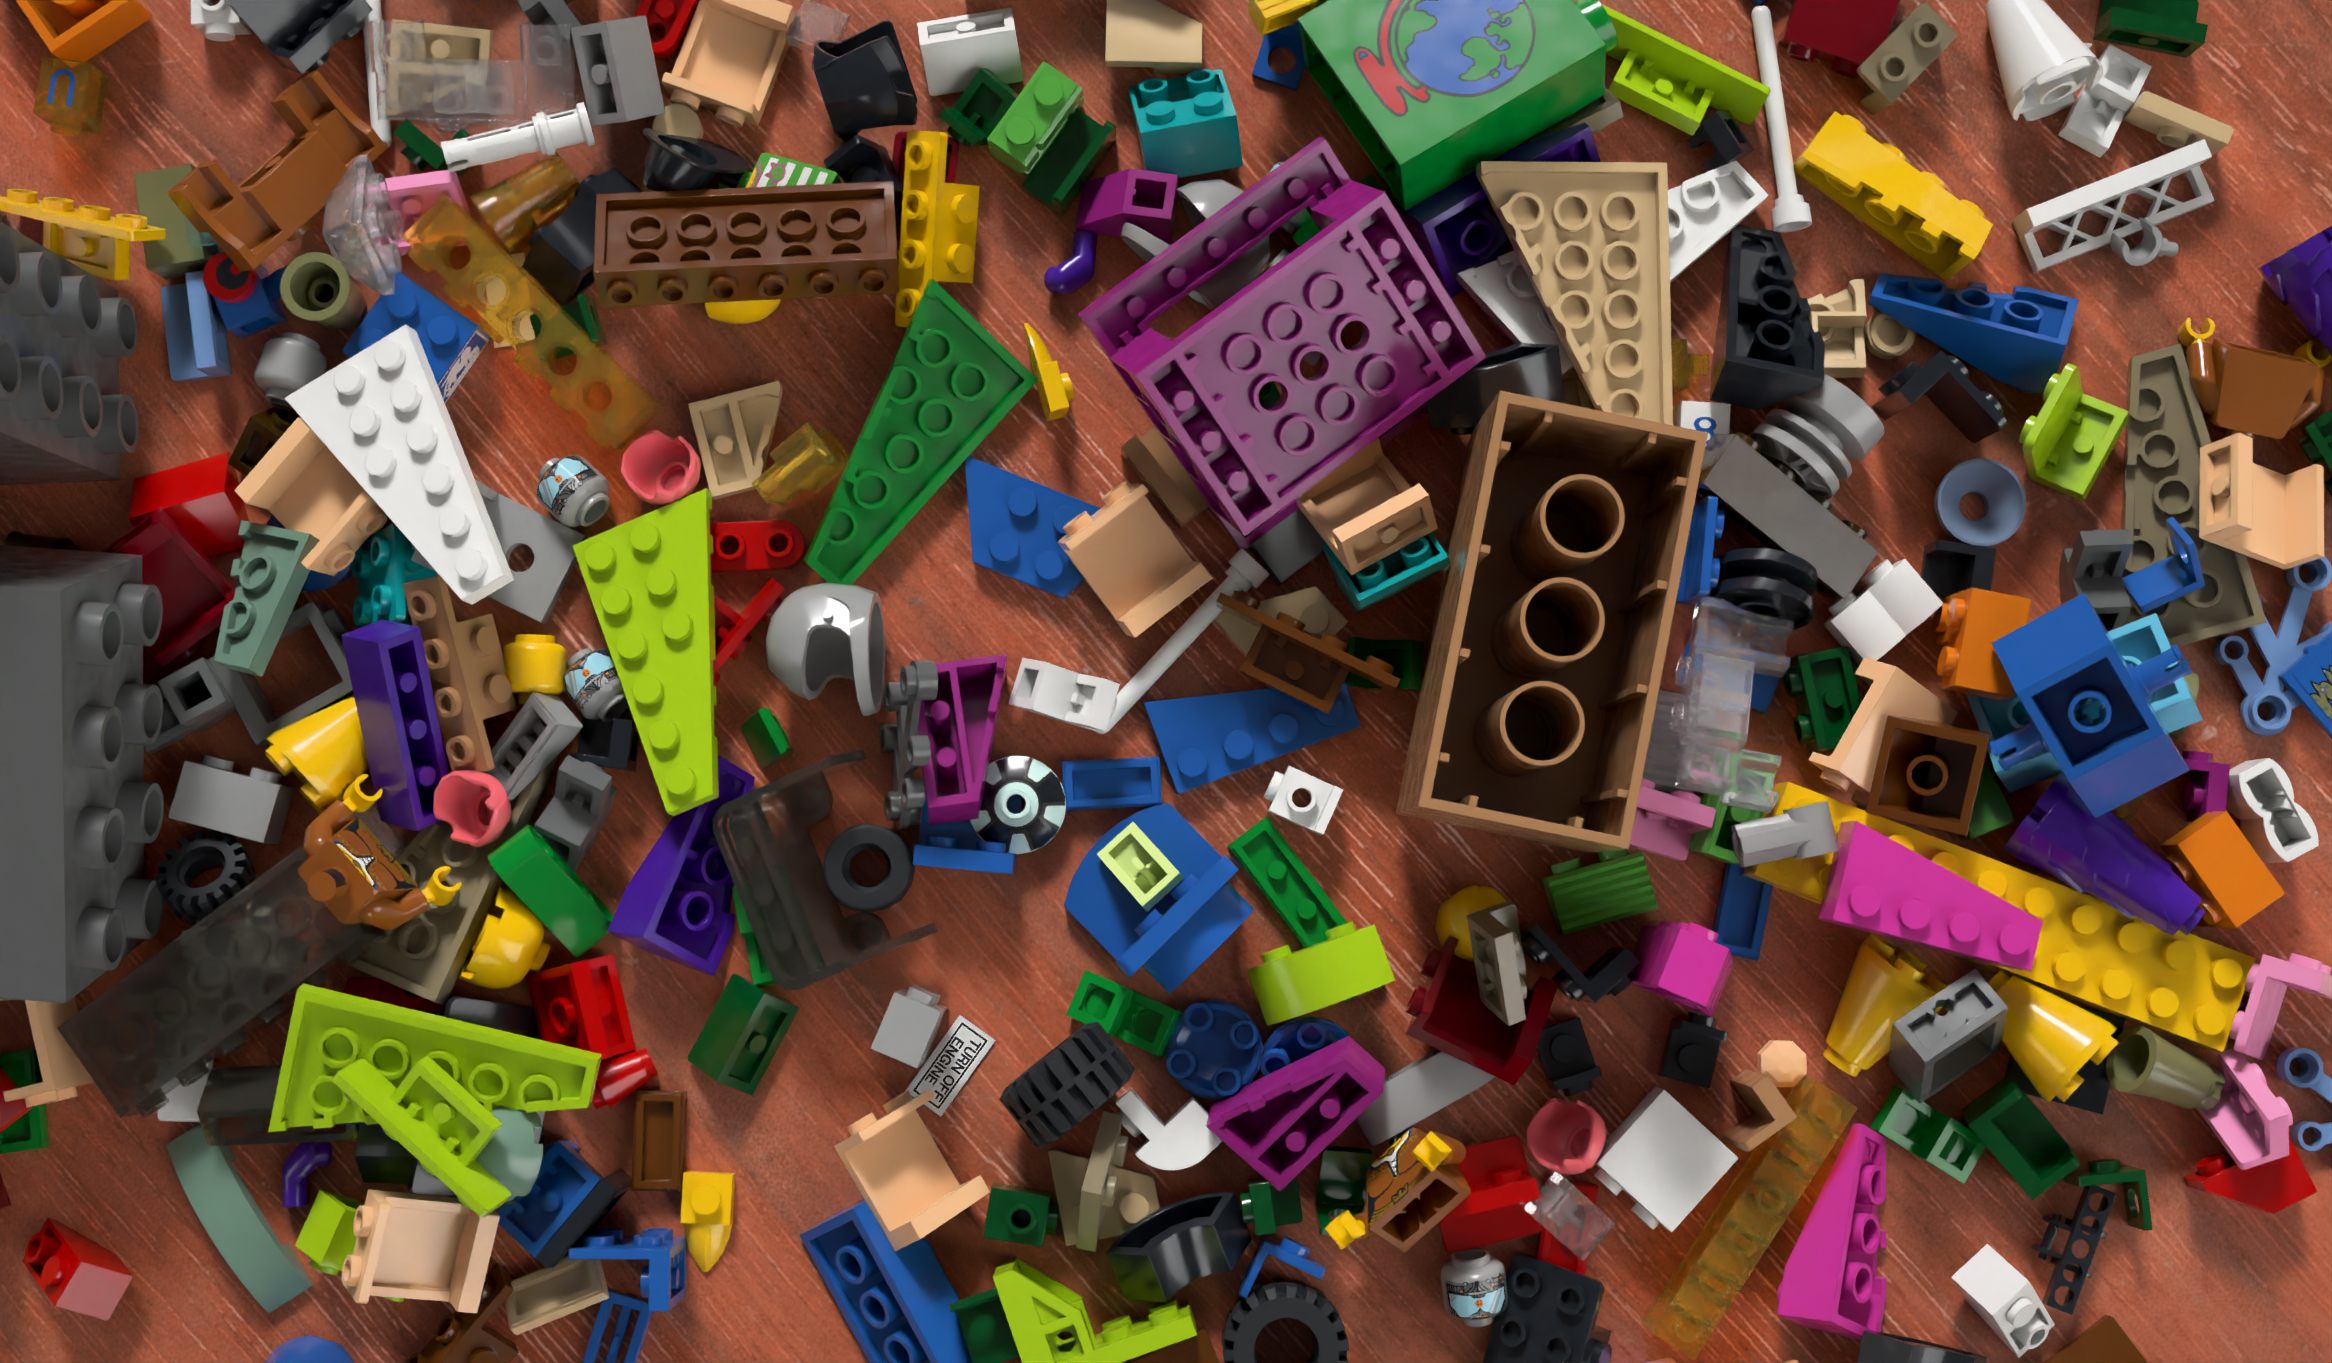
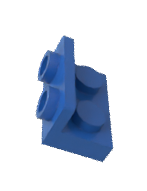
[497,1140,604,1258]

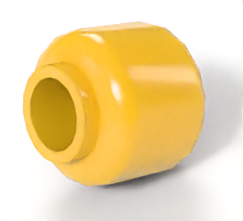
[502,634,567,704]

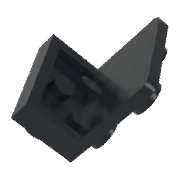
[224,0,373,74]
[1872,350,2007,443]
[1519,921,1640,1003]

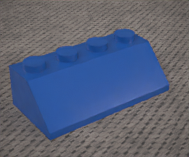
[800,1198,972,1363]

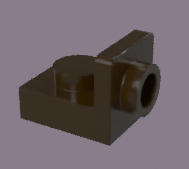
[228,407,298,476]

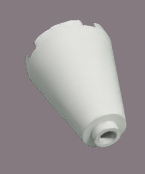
[1985,0,2103,121]

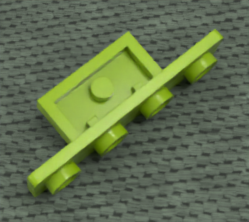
[1602,4,1771,136]
[332,1056,511,1217]

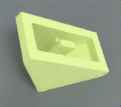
[1097,822,1184,912]

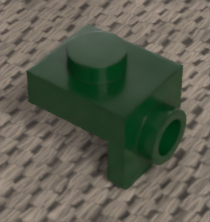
[939,68,1018,147]
[393,118,471,176]
[1345,637,1424,691]
[1240,1176,1303,1236]

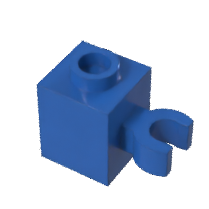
[214,264,287,339]

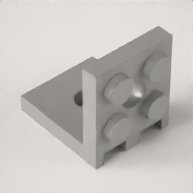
[411,478,588,624]

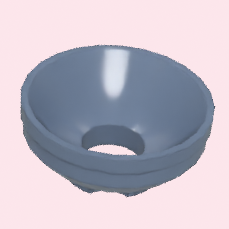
[1934,458,2026,547]

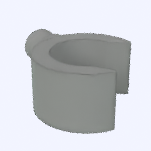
[2110,217,2179,266]

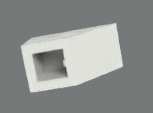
[1951,1244,2055,1358]

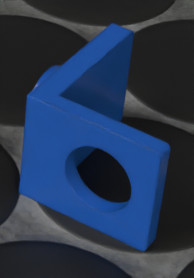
[1252,22,1305,91]
[2122,517,2205,613]
[1238,1235,1326,1299]

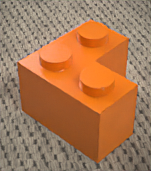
[1932,587,2031,700]
[2159,810,2285,928]

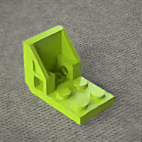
[993,1257,1197,1363]

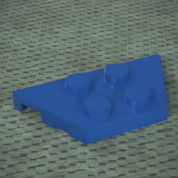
[965,456,1101,599]

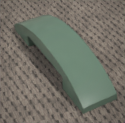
[166,1117,314,1313]

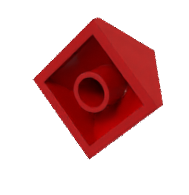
[129,452,249,559]

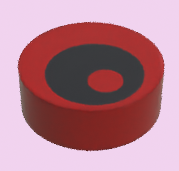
[203,252,258,304]

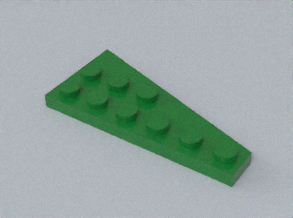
[803,278,1038,585]

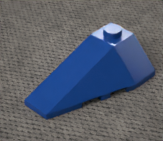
[1869,273,2079,393]

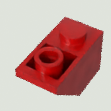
[2183,1138,2317,1214]
[22,1218,133,1321]

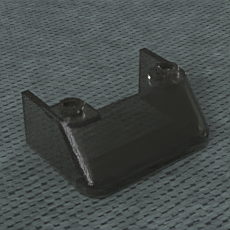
[713,750,938,990]

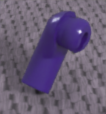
[1044,231,1098,295]
[282,1138,332,1207]

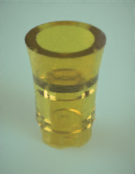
[468,152,579,253]

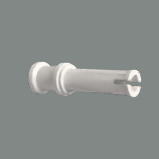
[441,102,596,173]

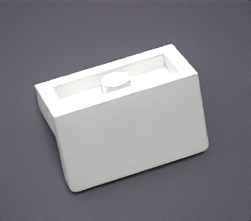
[917,7,1023,96]

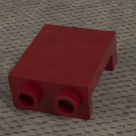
[1777,0,1900,78]
[100,507,235,667]
[1405,935,1558,1085]

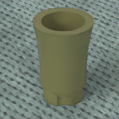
[280,252,367,331]
[2106,1025,2225,1111]

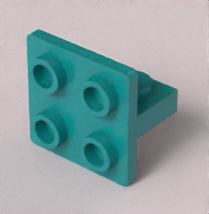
[352,523,437,628]

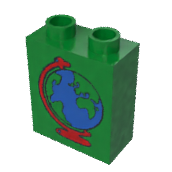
[1297,0,1618,211]

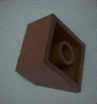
[1866,715,1991,836]

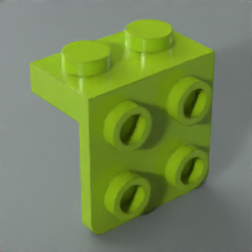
[2019,363,2129,501]

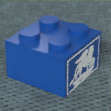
[341,271,492,404]

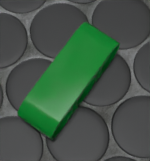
[488,825,614,957]

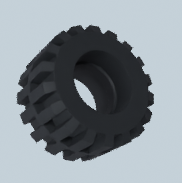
[999,1022,1135,1147]
[1222,1278,1349,1363]

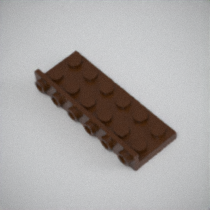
[593,181,899,307]

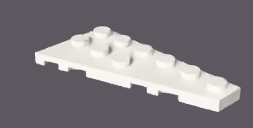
[1456,161,1769,377]
[285,324,514,605]

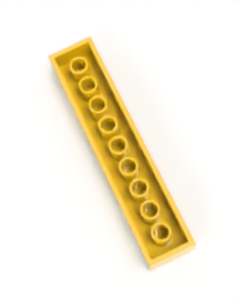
[1742,782,2256,1052]

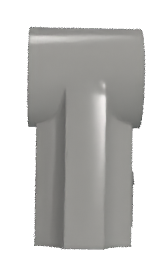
[1731,801,1839,867]

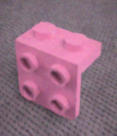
[2230,953,2332,1060]

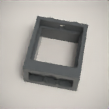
[209,601,354,747]
[1888,969,2008,1104]

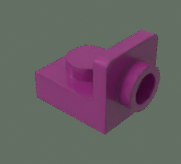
[2181,751,2230,823]

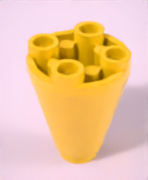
[265,694,369,813]
[1823,933,1951,1077]
[1988,970,2119,1102]

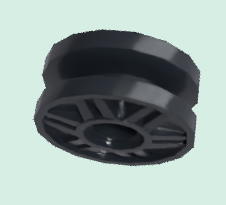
[1708,548,1818,633]

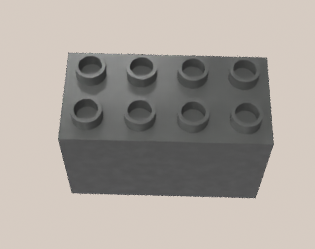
[0,545,164,1003]

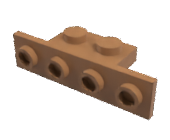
[402,575,517,772]

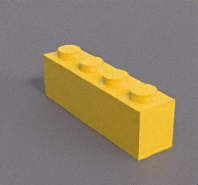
[1794,111,1993,281]

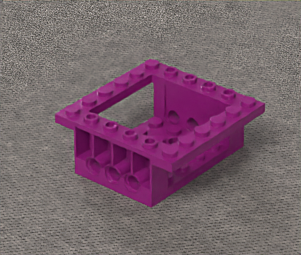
[1078,137,1487,550]

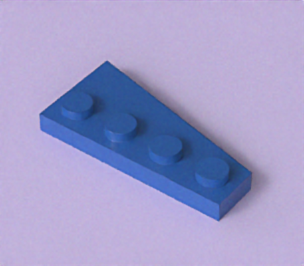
[1144,682,1361,794]

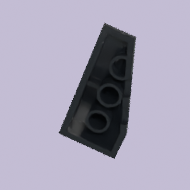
[1710,224,1825,410]

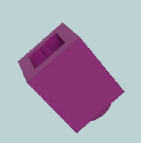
[1076,168,1178,244]

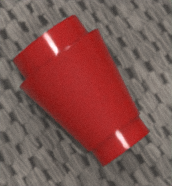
[592,1048,658,1110]

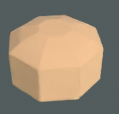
[1757,1040,1807,1087]

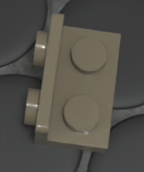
[1857,3,1958,115]
[1467,901,1528,1026]

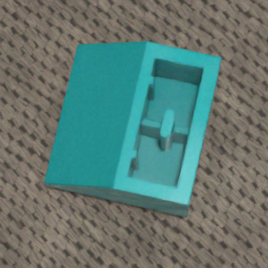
[1128,69,1243,178]
[1322,533,1451,614]

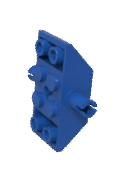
[1989,593,2193,818]

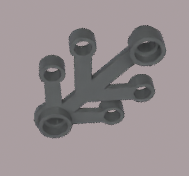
[879,660,938,830]

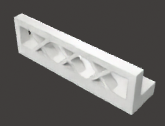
[2012,139,2215,273]

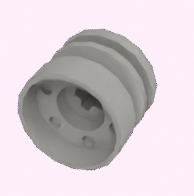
[1749,374,1885,500]

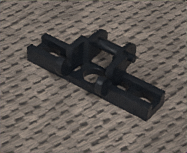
[2032,1185,2116,1315]

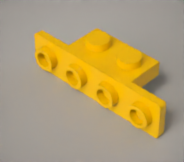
[895,130,980,327]
[0,189,166,280]

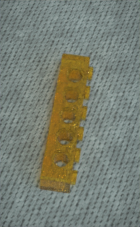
[402,195,663,449]
[1642,1077,1858,1361]

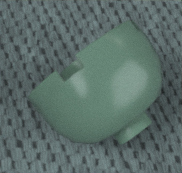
[475,1106,543,1204]

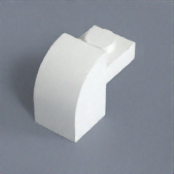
[1008,658,1120,731]
[1116,1087,1222,1170]

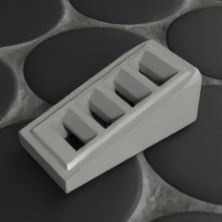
[483,692,583,800]

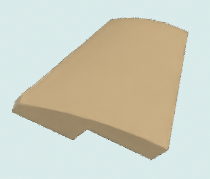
[1105,0,1202,74]
[1807,279,1867,378]

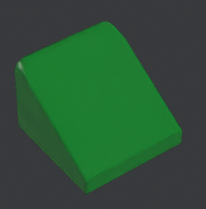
[741,707,794,768]

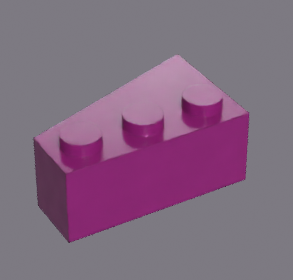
[917,654,1007,825]
[1206,1036,1385,1191]

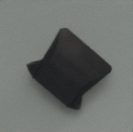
[812,20,917,141]

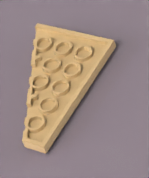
[1476,161,1673,425]

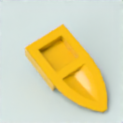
[1023,323,1074,421]
[680,1171,736,1272]

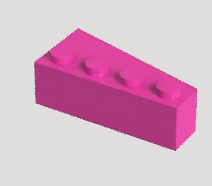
[1818,821,2043,971]
[1631,921,1734,1018]

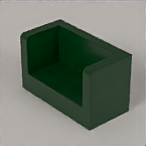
[1962,1075,2080,1200]

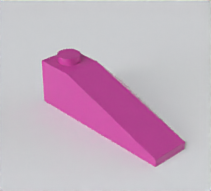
[1777,1123,1886,1341]

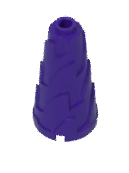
[2258,226,2332,356]
[2003,771,2206,935]

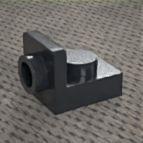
[824,135,903,202]
[1658,1012,1729,1089]
[1536,1016,1603,1096]

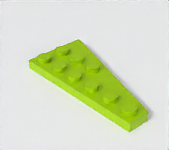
[572,488,719,816]
[268,983,602,1132]

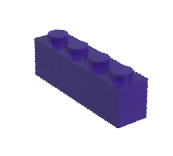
[341,619,449,831]

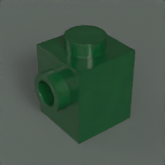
[983,1182,1059,1247]

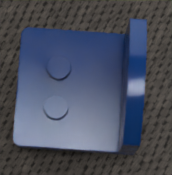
[1064,803,1254,994]

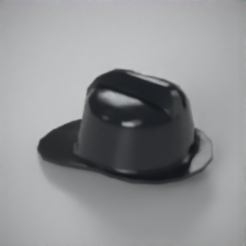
[643,128,748,192]

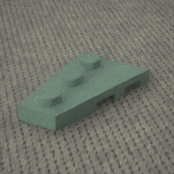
[214,520,320,677]

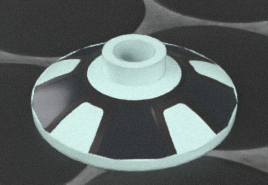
[970,756,1066,854]

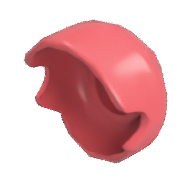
[620,430,701,506]
[433,770,512,847]
[1527,1098,1606,1175]

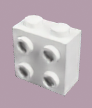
[1594,1086,1738,1232]

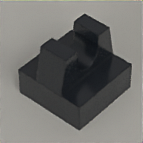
[1687,110,1754,172]

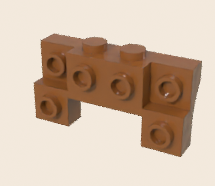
[167,71,387,271]

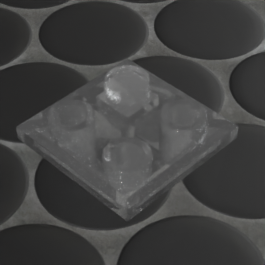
[322,154,405,296]

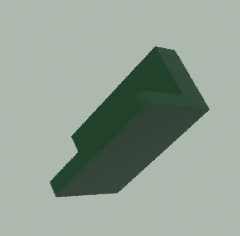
[2093,0,2208,58]
[1022,109,1117,217]
[688,973,799,1096]

